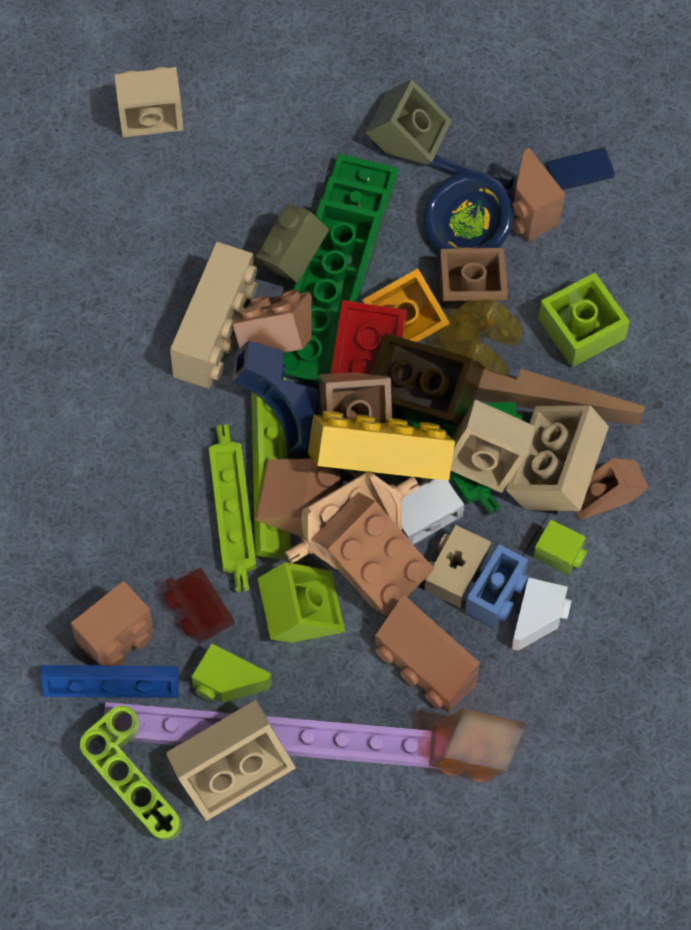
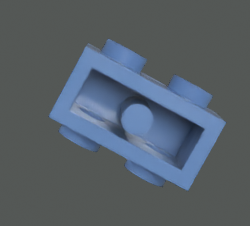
[463,544,530,628]

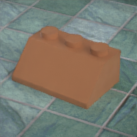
[375,595,480,712]

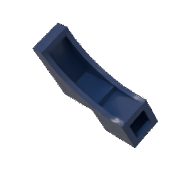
[232,341,319,459]

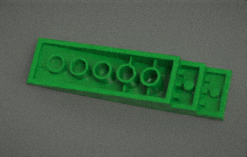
[283,153,398,384]

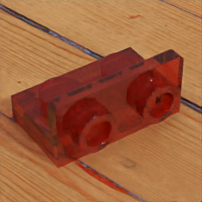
[163,568,235,643]

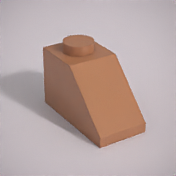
[575,458,649,520]

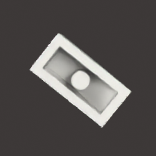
[512,577,572,651]

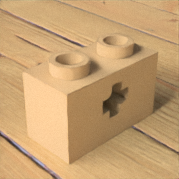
[425,525,492,608]

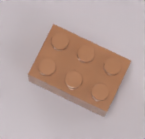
[311,492,434,617]

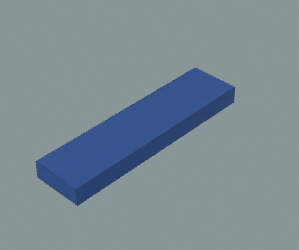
[40,665,179,698]

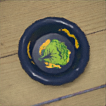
[423,171,514,253]

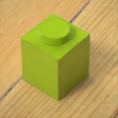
[533,519,588,575]

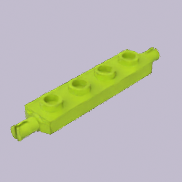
[209,424,257,592]

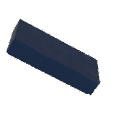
[546,147,615,190]

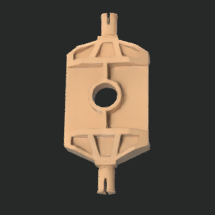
[285,472,420,569]

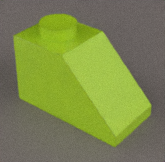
[192,643,272,703]

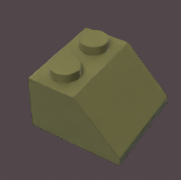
[366,79,452,164]
[253,203,329,283]

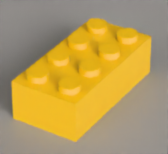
[308,411,455,481]

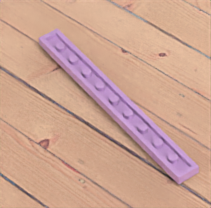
[102,702,447,769]

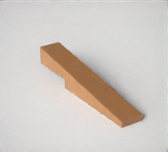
[474,369,645,426]

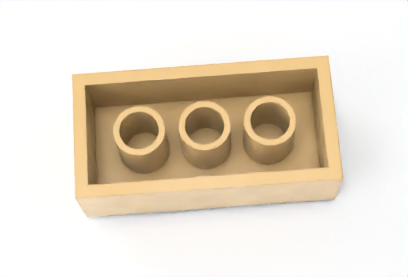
[170,242,258,389]

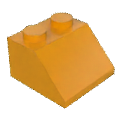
[362,268,450,342]

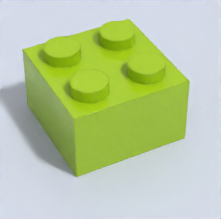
[538,273,630,368]

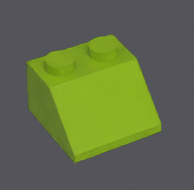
[257,562,346,643]

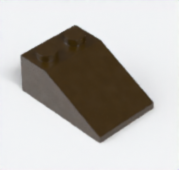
[371,333,485,427]

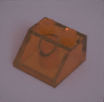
[429,708,525,782]

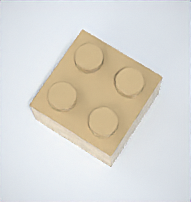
[114,67,184,137]
[451,400,535,493]

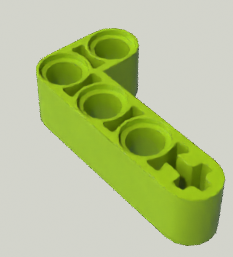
[80,705,182,841]

